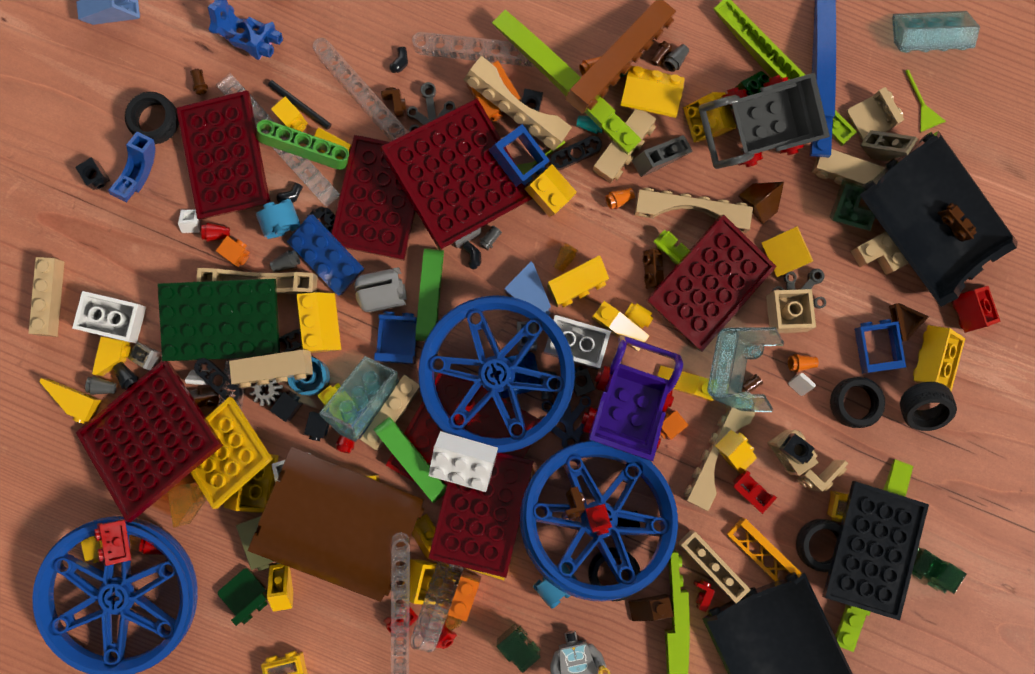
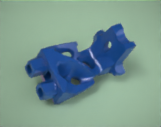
[208,0,283,60]

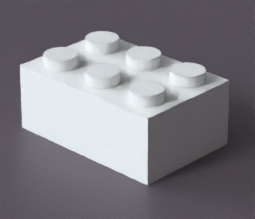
[72,291,146,343]
[544,315,611,370]
[428,431,498,492]

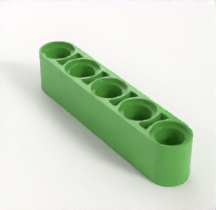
[257,120,349,170]
[415,249,444,342]
[374,417,447,503]

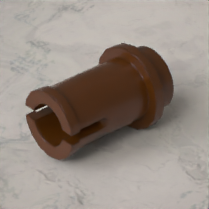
[649,41,672,67]
[190,69,208,95]
[737,374,763,397]

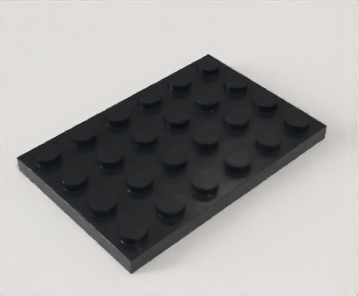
[822,481,929,621]

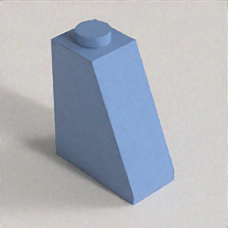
[76,0,140,25]
[504,262,551,315]

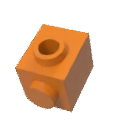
[216,236,250,267]
[660,410,689,440]

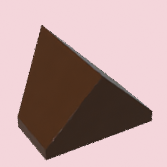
[738,182,784,224]
[889,303,929,342]

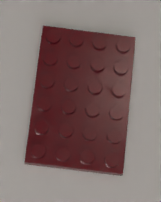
[176,90,270,220]
[332,135,416,261]
[646,214,777,352]
[428,453,534,578]

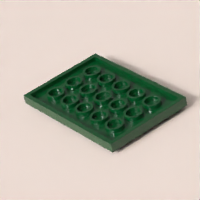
[158,279,280,361]

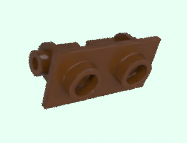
[938,203,977,242]
[643,248,664,289]
[189,387,223,407]

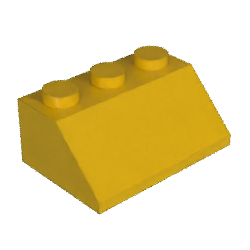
[620,66,685,118]
[547,255,609,308]
[296,292,341,353]
[913,325,965,391]
[224,454,279,512]

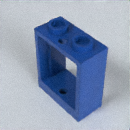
[489,124,550,187]
[854,319,906,374]

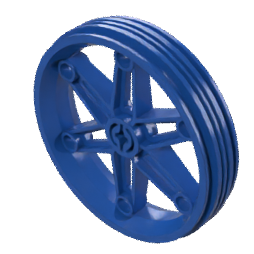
[418,295,575,453]
[520,441,678,601]
[32,516,198,674]

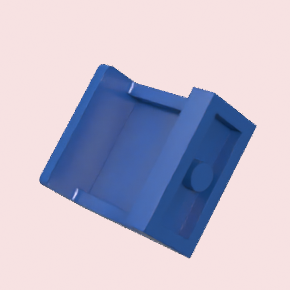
[374,311,417,364]

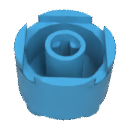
[256,199,301,239]
[288,357,330,396]
[533,564,578,609]

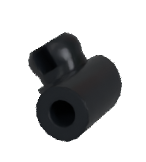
[389,47,408,73]
[276,182,303,203]
[462,241,481,269]

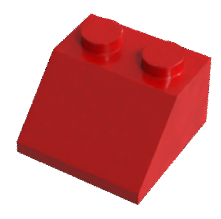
[952,286,1001,333]

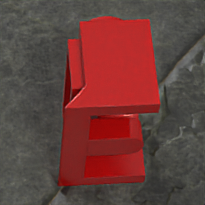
[732,470,777,514]

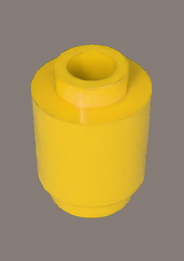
[624,302,653,329]

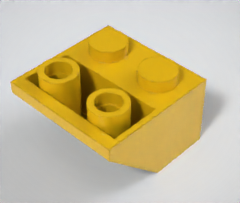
[683,92,736,143]

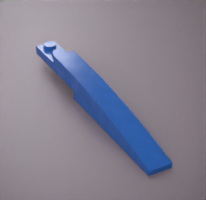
[810,0,836,158]

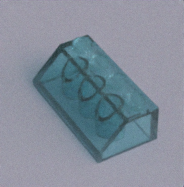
[892,11,980,53]
[319,356,399,442]

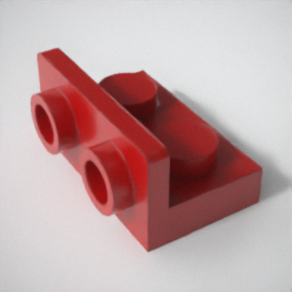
[94,519,131,566]

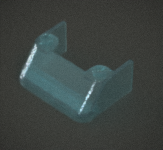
[707,327,784,412]

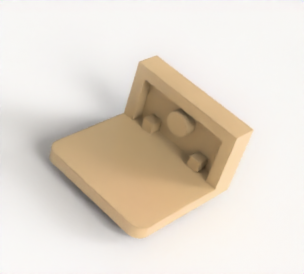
[847,87,904,141]
[797,460,848,492]

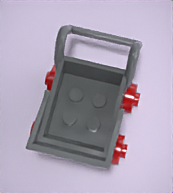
[699,72,830,169]

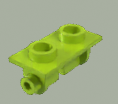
[653,230,690,265]

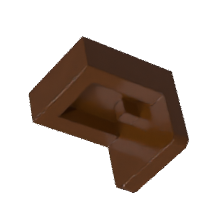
[381,87,406,117]
[561,486,585,521]

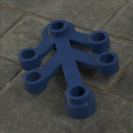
[541,380,591,448]

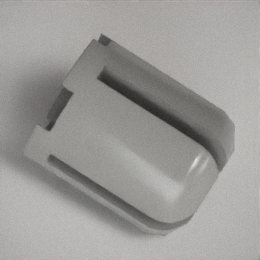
[354,267,407,313]

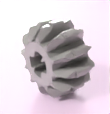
[250,380,283,406]

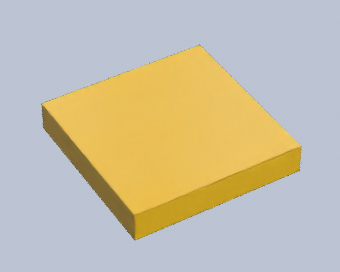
[762,226,813,277]

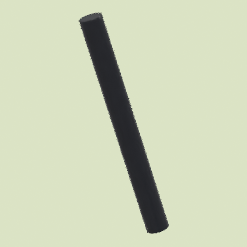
[268,80,332,130]

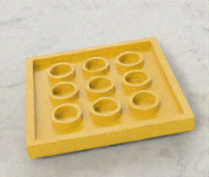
[191,397,273,509]

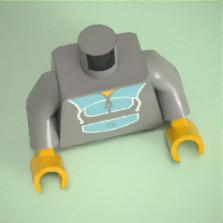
[550,631,611,674]

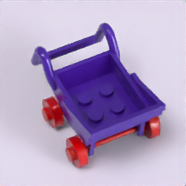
[581,335,683,461]

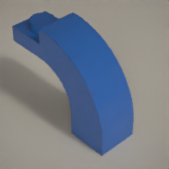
[108,132,155,203]

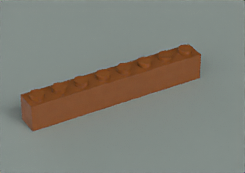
[565,0,676,114]

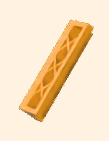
[727,517,801,581]

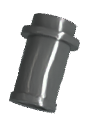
[479,226,502,250]

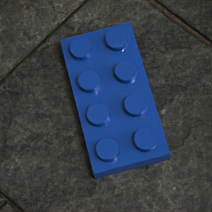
[287,214,364,296]

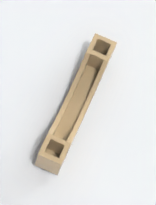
[463,56,572,151]
[634,188,753,233]
[197,268,318,294]
[684,396,759,511]

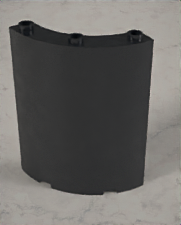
[860,131,1018,307]
[702,572,853,674]

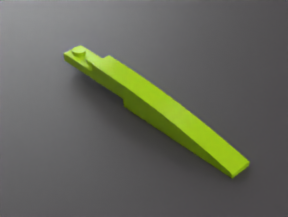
[713,0,857,146]
[492,9,642,155]
[835,459,913,652]
[665,550,690,674]

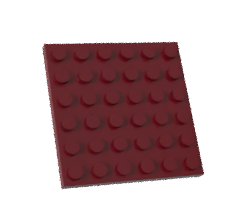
[380,98,533,251]
[76,361,223,523]

